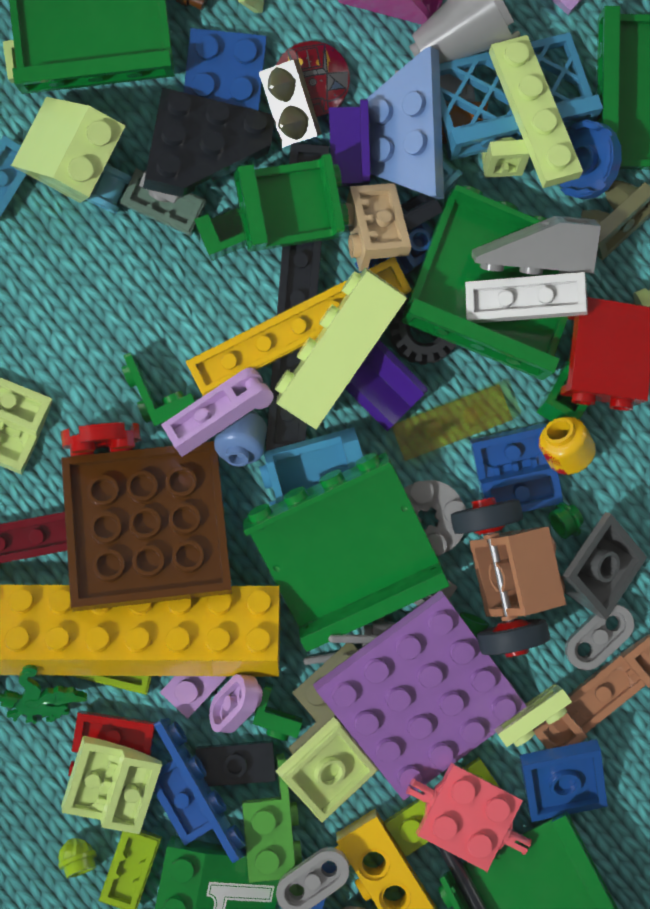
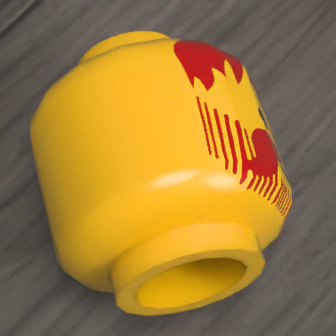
[539,417,596,475]

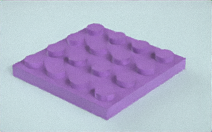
[313,590,527,801]

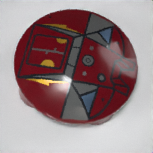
[276,41,350,117]

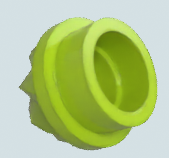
[58,838,97,879]

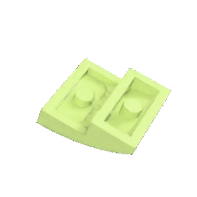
[0,377,53,475]
[61,736,162,834]

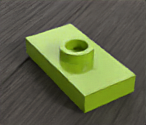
[99,829,162,909]

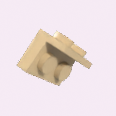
[346,183,412,271]

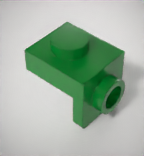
[252,682,303,741]

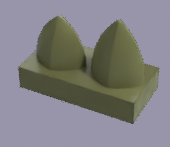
[259,59,322,147]
[581,180,650,261]

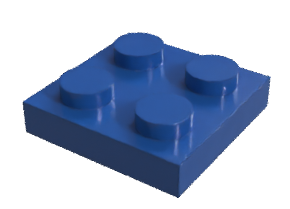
[183,28,267,111]
[520,739,608,822]

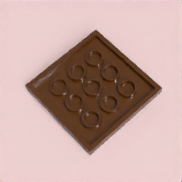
[61,441,232,612]

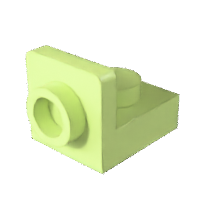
[481,137,530,178]

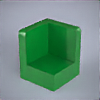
[194,208,247,261]

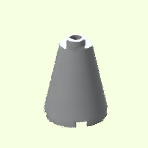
[409,0,521,64]

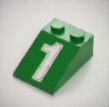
[155,835,279,909]

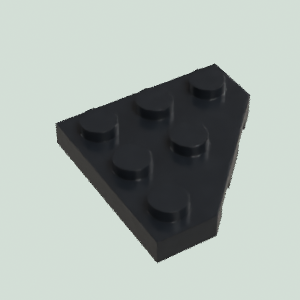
[143,87,274,197]

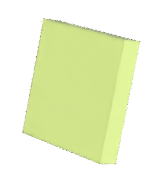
[275,717,379,823]

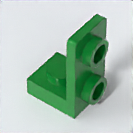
[121,352,197,428]

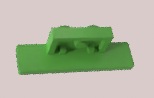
[242,753,304,896]

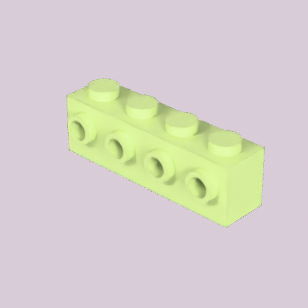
[275,267,407,430]

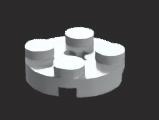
[404,480,466,556]

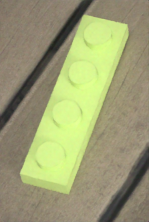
[489,35,583,188]

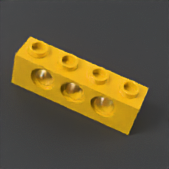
[334,808,438,909]

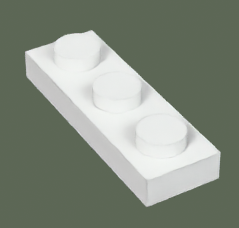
[465,272,588,323]

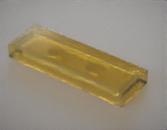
[391,384,513,461]

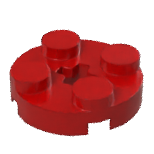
[61,422,141,457]

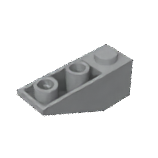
[471,216,601,275]

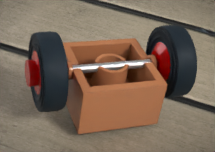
[451,497,566,657]

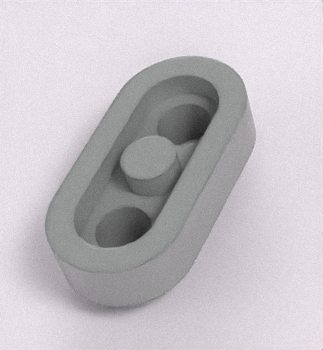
[565,604,634,670]
[276,847,349,909]

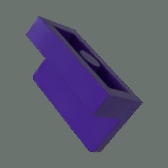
[329,99,370,187]
[345,340,428,431]

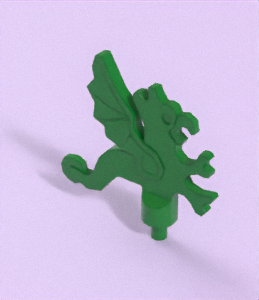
[0,665,87,724]

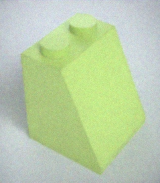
[11,97,125,203]

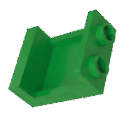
[234,154,349,252]

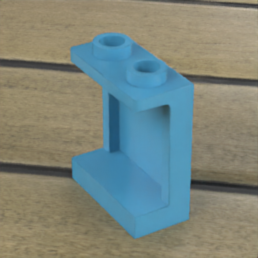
[259,427,363,506]

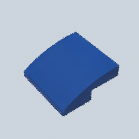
[470,423,563,512]

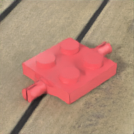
[406,762,532,872]

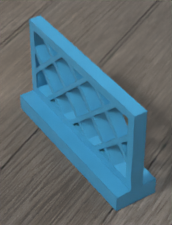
[439,32,603,161]

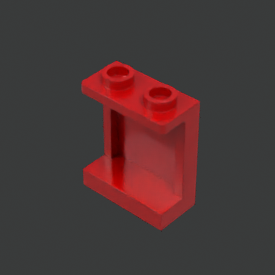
[560,297,650,411]

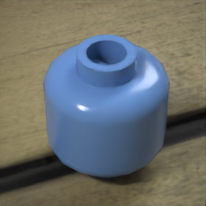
[214,410,267,467]

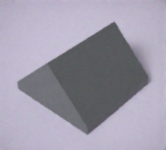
[561,512,647,620]

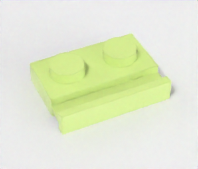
[494,683,572,747]

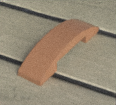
[533,634,650,749]

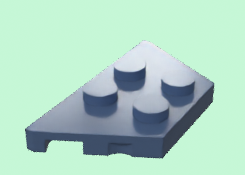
[367,46,444,199]

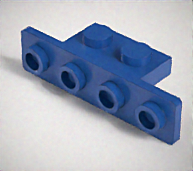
[154,718,246,863]

